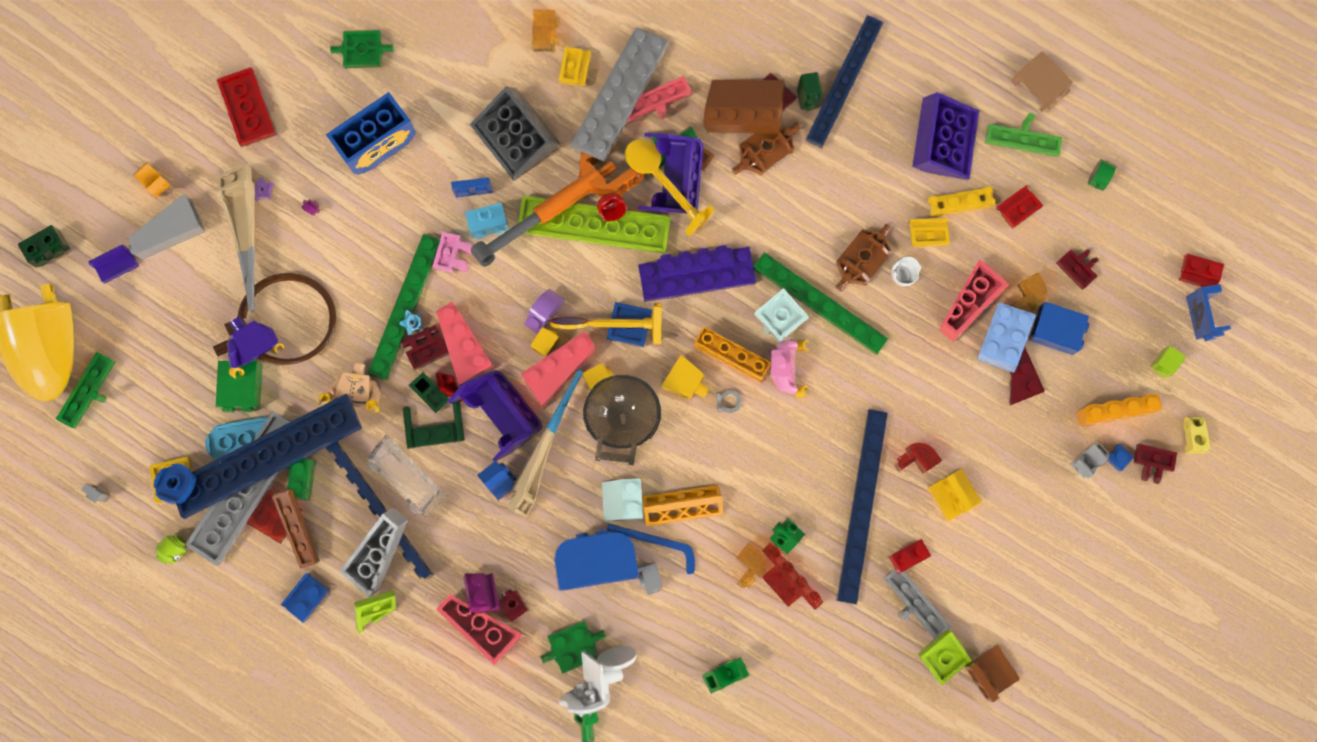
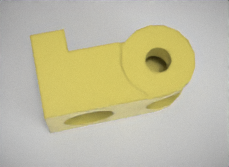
[1183,417,1211,454]

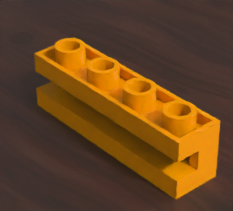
[694,326,771,383]

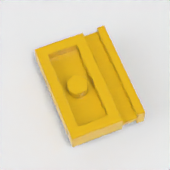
[559,46,591,87]
[909,218,950,248]

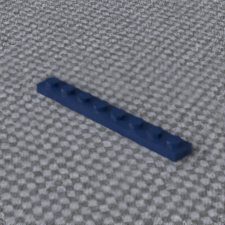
[805,15,884,148]

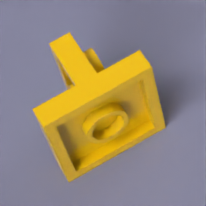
[927,469,982,522]

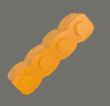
[1076,394,1162,426]

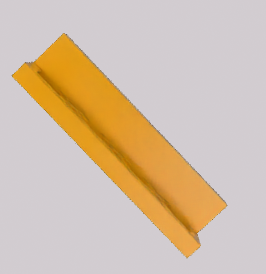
[642,485,723,526]

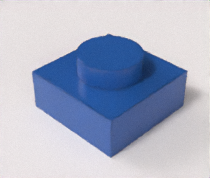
[1107,444,1134,472]

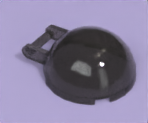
[583,374,661,466]

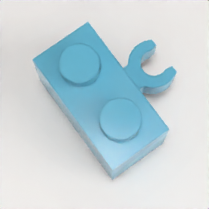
[465,203,509,239]

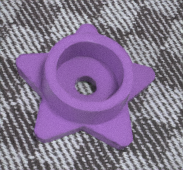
[255,177,274,201]

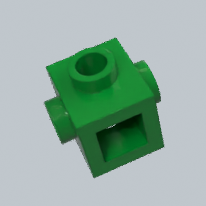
[769,518,805,554]

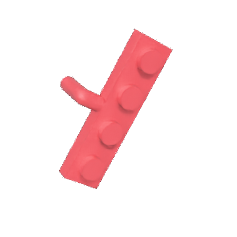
[626,76,692,123]

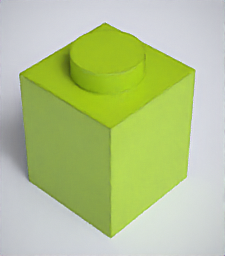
[1151,345,1186,378]

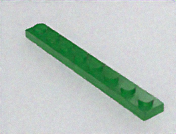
[368,234,440,381]
[753,252,888,355]

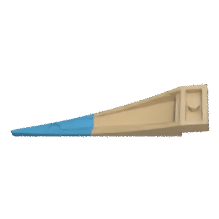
[507,369,583,518]

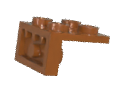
[965,646,1020,702]

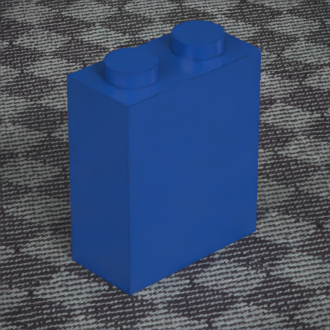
[1029,302,1089,355]

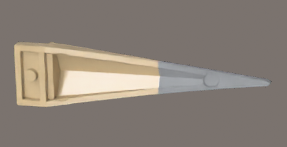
[217,163,255,312]

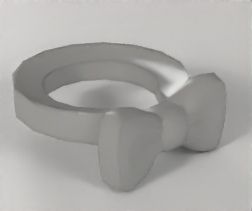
[716,390,742,413]

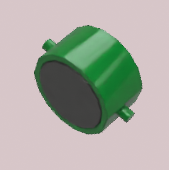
[1088,159,1116,191]

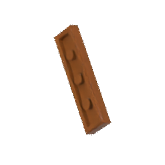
[272,488,320,568]

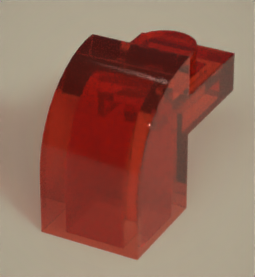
[894,443,942,474]

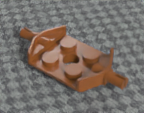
[732,123,801,176]
[835,224,892,291]

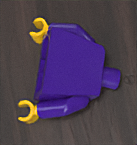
[227,317,284,379]

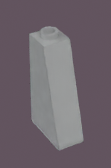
[128,194,205,260]

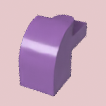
[524,289,565,334]

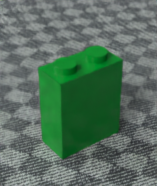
[215,361,262,413]

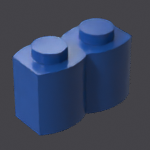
[477,460,517,501]

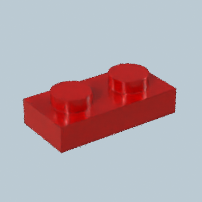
[889,539,931,574]

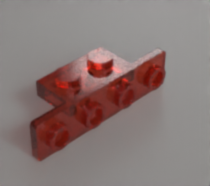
[762,543,823,610]

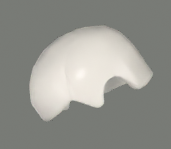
[891,256,921,287]

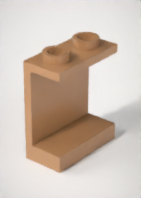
[1011,51,1073,112]

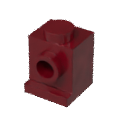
[499,589,529,621]

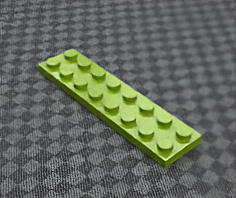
[518,195,671,254]

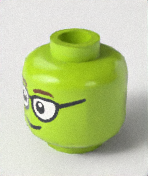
[155,534,186,564]

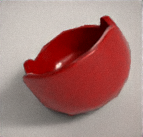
[597,193,627,221]

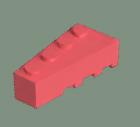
[939,259,1009,343]
[436,301,495,386]
[436,594,522,666]

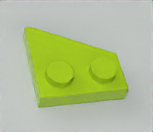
[354,590,396,634]

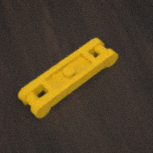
[927,186,996,217]

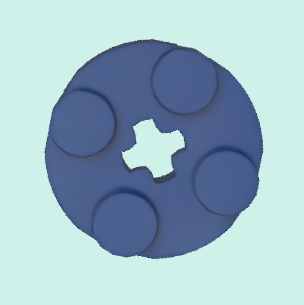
[154,463,196,504]

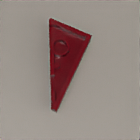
[1009,346,1045,406]

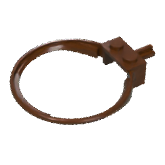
[213,273,336,365]

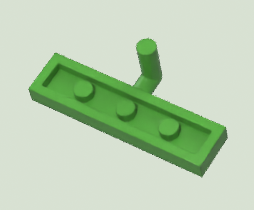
[985,113,1062,157]

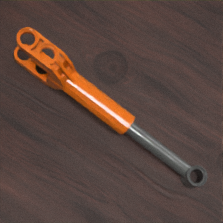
[471,142,644,267]

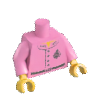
[771,340,809,398]

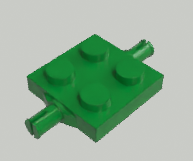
[330,30,394,69]
[540,620,606,674]

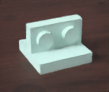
[754,288,809,343]

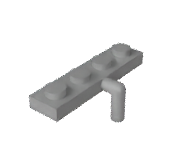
[883,568,951,640]

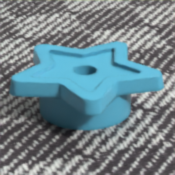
[399,310,423,335]

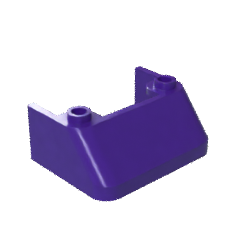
[638,133,703,214]
[448,370,543,461]

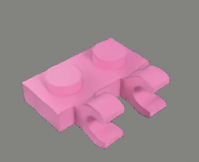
[433,232,472,273]

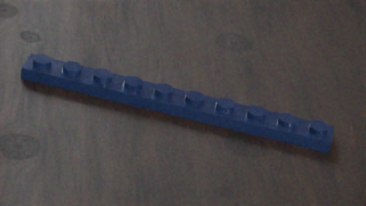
[836,409,888,605]
[325,441,434,580]

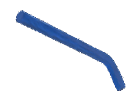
[606,523,695,574]

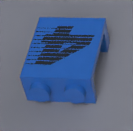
[1186,284,1231,342]

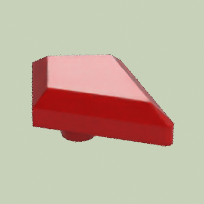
[435,372,463,402]

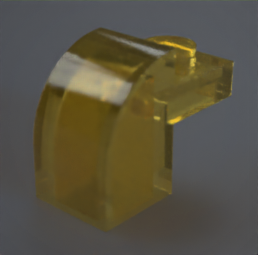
[1010,272,1047,311]
[736,542,766,589]

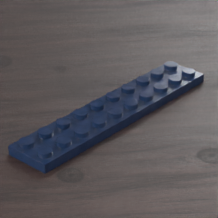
[171,393,363,519]

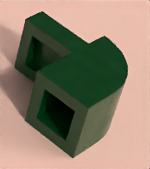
[409,372,449,413]

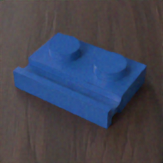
[451,177,493,198]
[281,573,330,622]

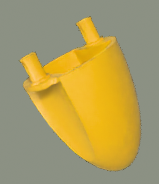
[0,284,75,402]

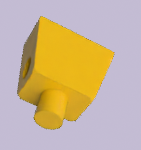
[661,355,710,400]

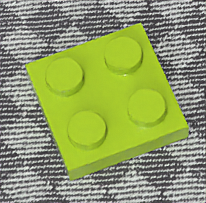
[918,629,972,686]

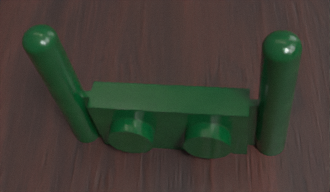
[403,400,465,449]

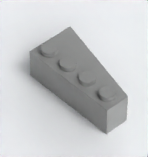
[340,508,408,597]

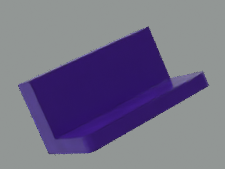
[88,245,139,284]

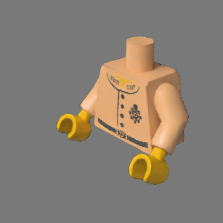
[318,363,381,413]

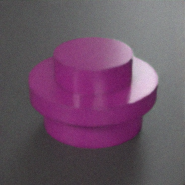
[301,199,320,216]

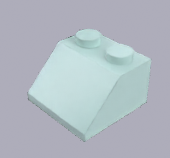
[602,478,643,522]

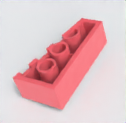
[521,331,596,409]

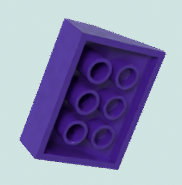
[912,92,979,180]

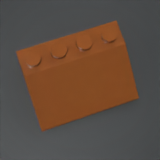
[703,80,785,134]

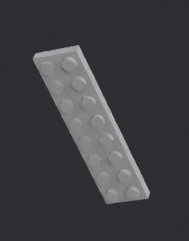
[571,27,669,162]
[185,411,290,566]

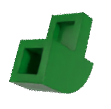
[702,657,750,693]

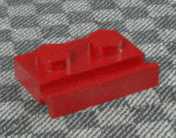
[996,185,1043,229]
[1179,253,1224,287]

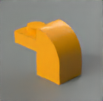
[133,162,170,198]

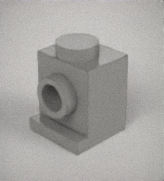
[638,564,662,595]

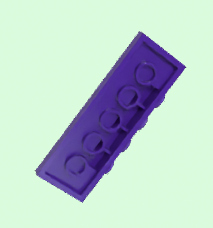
[638,245,756,302]

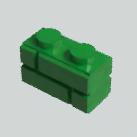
[287,459,316,501]

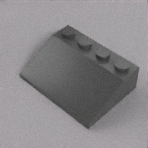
[470,86,561,180]

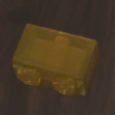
[532,9,560,52]

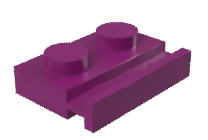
[463,573,499,612]

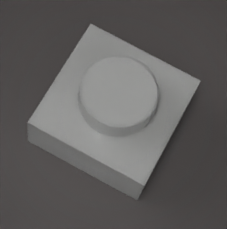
[81,483,109,503]

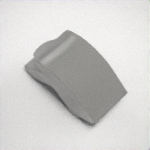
[1071,440,1110,479]

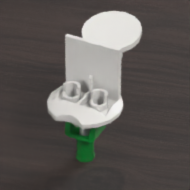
[559,646,637,742]

